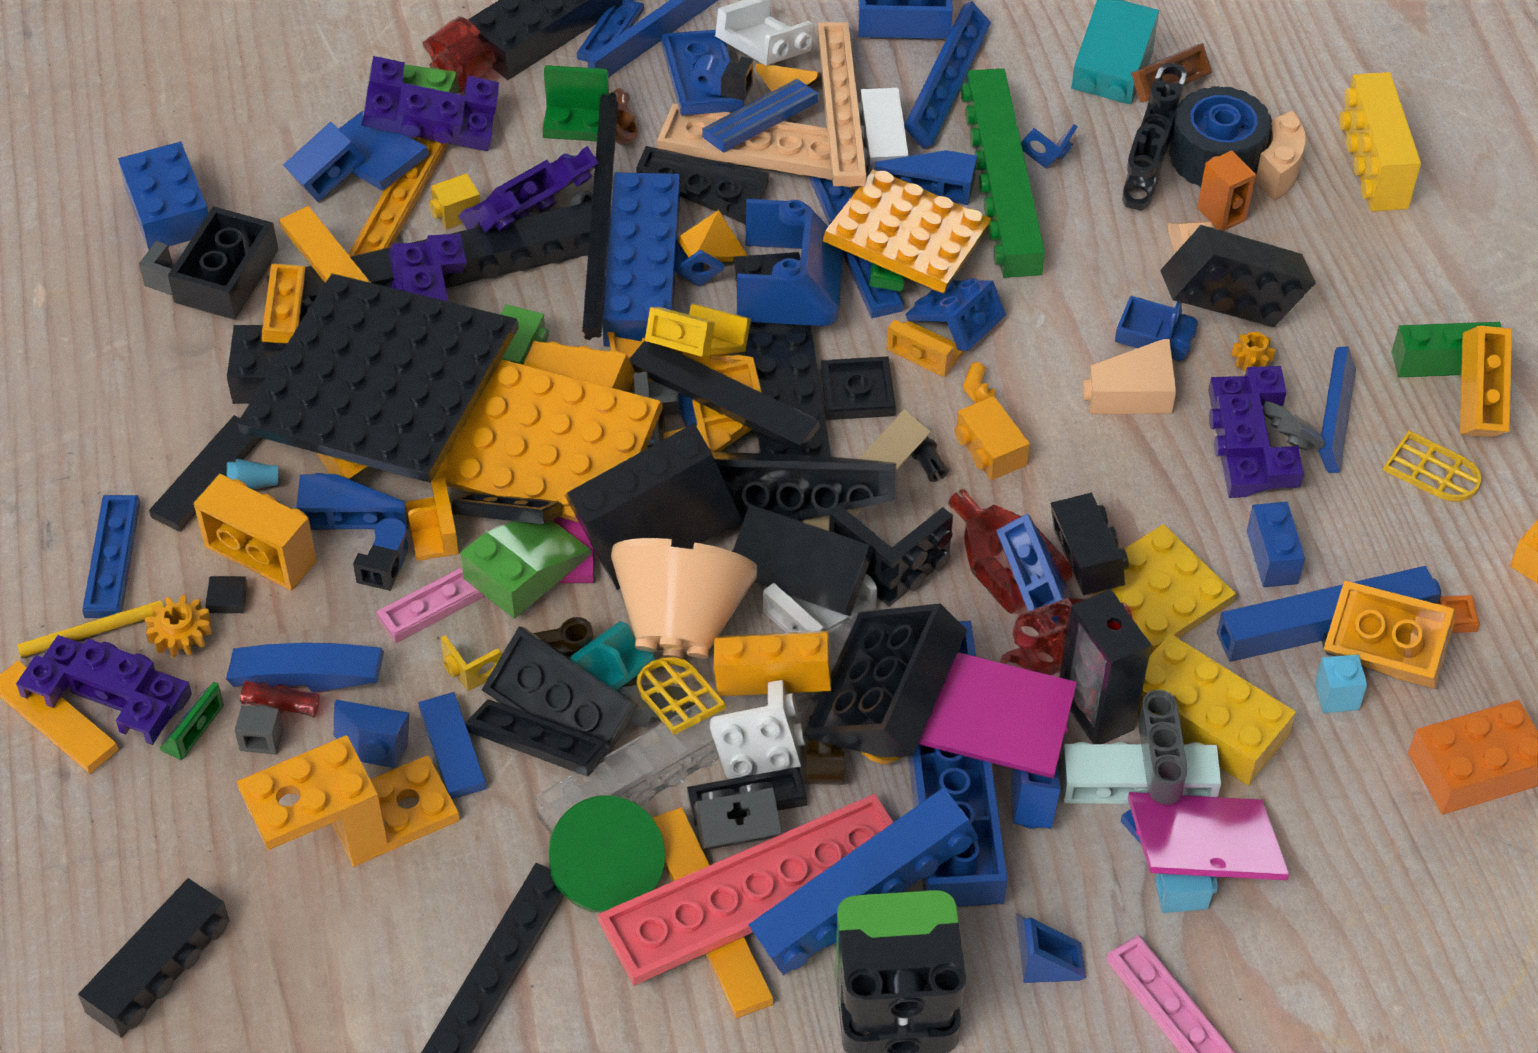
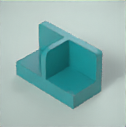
[569,621,656,690]

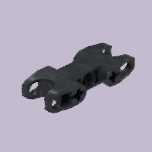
[1122,62,1187,211]

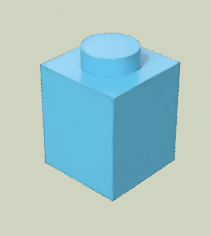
[1315,654,1367,713]
[1155,873,1218,913]

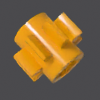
[1231,331,1276,372]

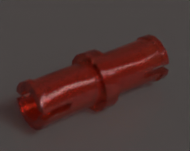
[240,680,320,717]

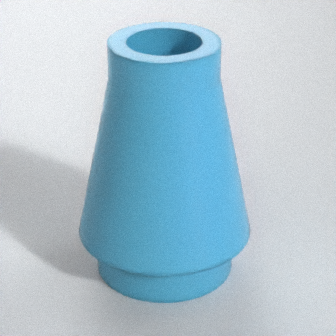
[227,459,278,490]

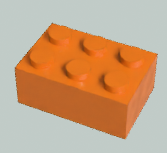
[1408,699,1538,815]

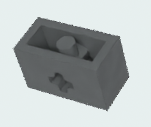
[694,783,782,851]

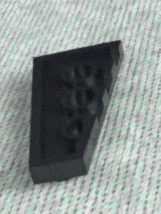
[636,146,769,225]

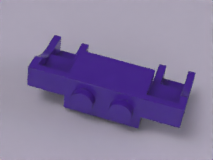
[361,56,499,151]
[458,146,599,233]
[389,233,467,302]
[1208,366,1304,498]
[16,635,192,745]

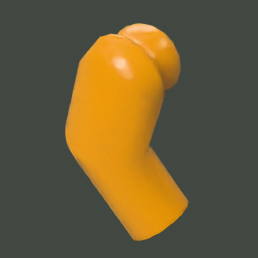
[963,362,995,404]

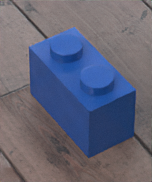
[283,122,365,202]
[1246,501,1305,588]

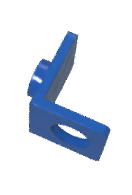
[1021,124,1078,169]
[675,239,724,287]

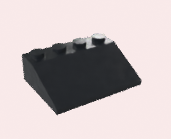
[564,423,742,590]
[803,603,967,758]

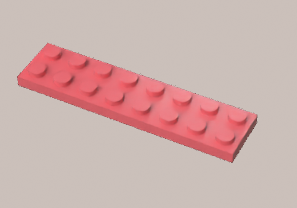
[598,794,893,986]

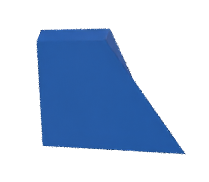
[1016,913,1086,983]

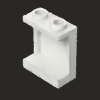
[715,0,814,66]
[763,574,877,642]

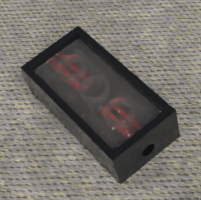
[1059,589,1152,744]

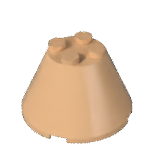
[611,538,757,659]

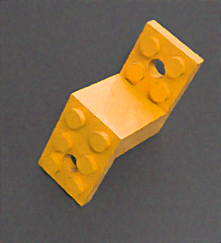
[236,735,460,867]

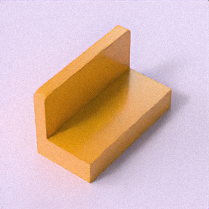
[886,319,964,378]

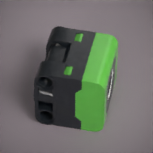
[835,890,966,1053]

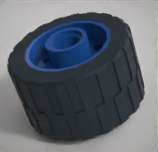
[1169,86,1272,187]

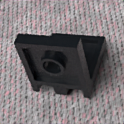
[829,505,953,607]

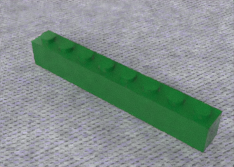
[961,68,1045,278]

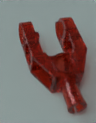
[948,489,1072,614]
[999,598,1132,675]

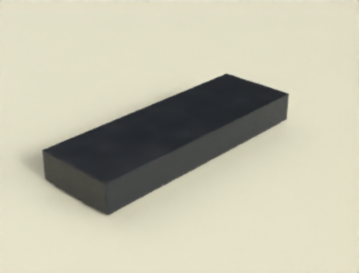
[451,492,562,524]
[687,767,807,826]

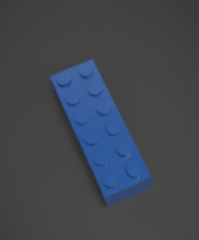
[602,172,680,347]

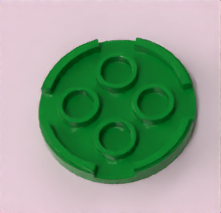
[548,795,665,913]

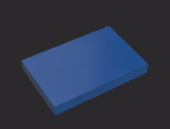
[339,111,429,191]

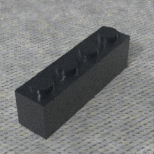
[78,878,230,1038]

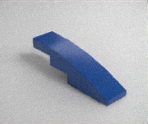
[226,643,384,693]

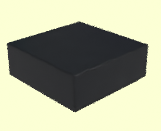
[205,576,248,613]

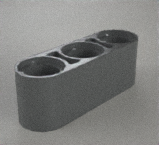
[1138,690,1187,805]

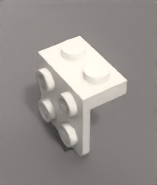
[710,680,806,779]

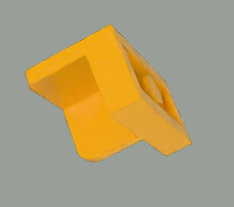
[406,477,459,561]

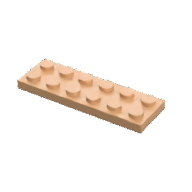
[657,103,832,181]

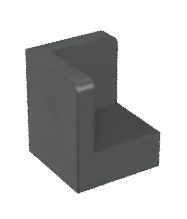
[139,241,175,296]
[633,372,680,415]

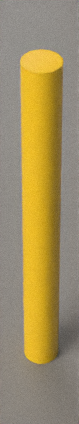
[17,600,164,658]

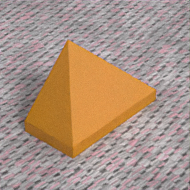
[755,63,821,92]
[677,210,748,262]

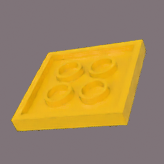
[1092,524,1236,654]

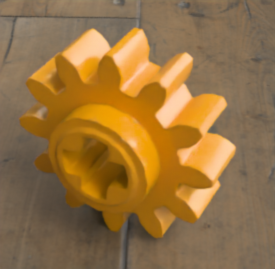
[145,594,212,658]

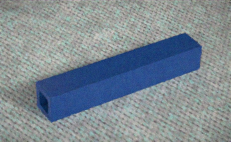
[1217,566,1441,662]

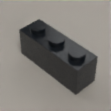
[1050,492,1129,596]

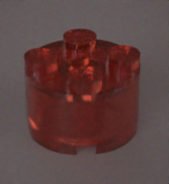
[422,16,496,93]

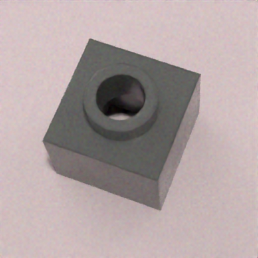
[234,705,284,755]

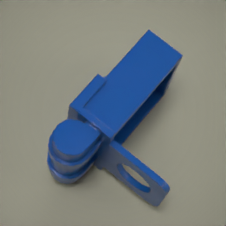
[1115,295,1198,361]

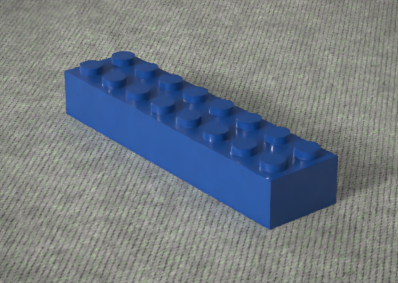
[908,621,1008,907]

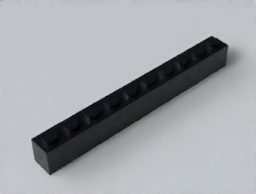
[266,202,592,322]

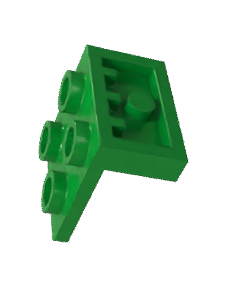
[542,65,609,142]

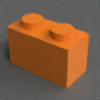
[1197,150,1256,231]

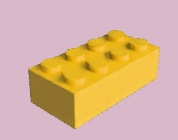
[1339,72,1421,212]
[1137,634,1296,786]

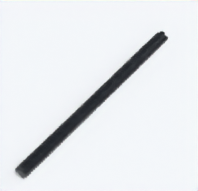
[582,92,618,341]

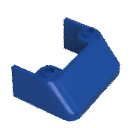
[737,199,843,326]

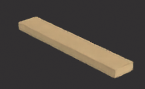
[801,409,931,531]

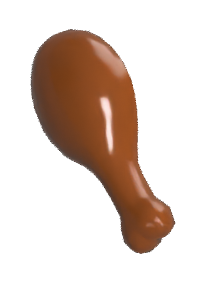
[614,88,638,144]

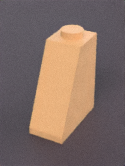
[1082,339,1176,414]

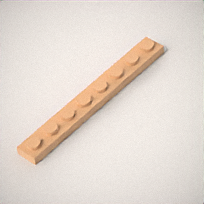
[817,22,866,187]

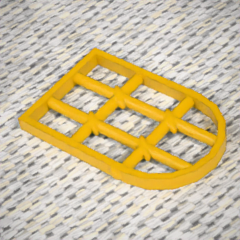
[1383,430,1481,502]
[637,657,726,735]

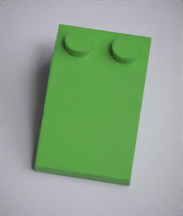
[460,520,592,619]

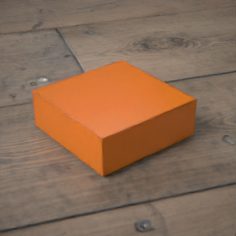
[1437,595,1480,633]

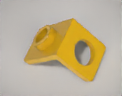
[440,635,502,691]

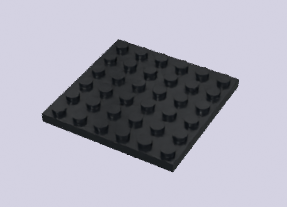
[237,273,519,483]

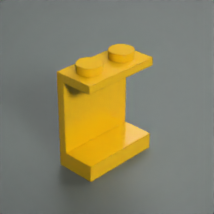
[645,303,751,357]

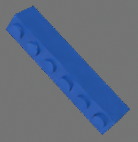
[748,787,978,976]

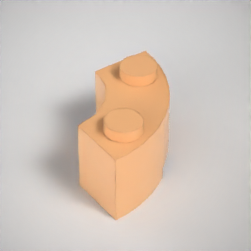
[1255,111,1306,201]

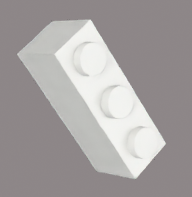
[858,88,909,175]

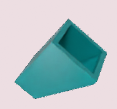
[1071,0,1160,105]

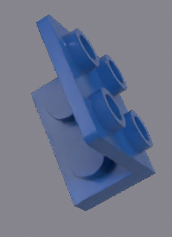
[905,278,1006,351]

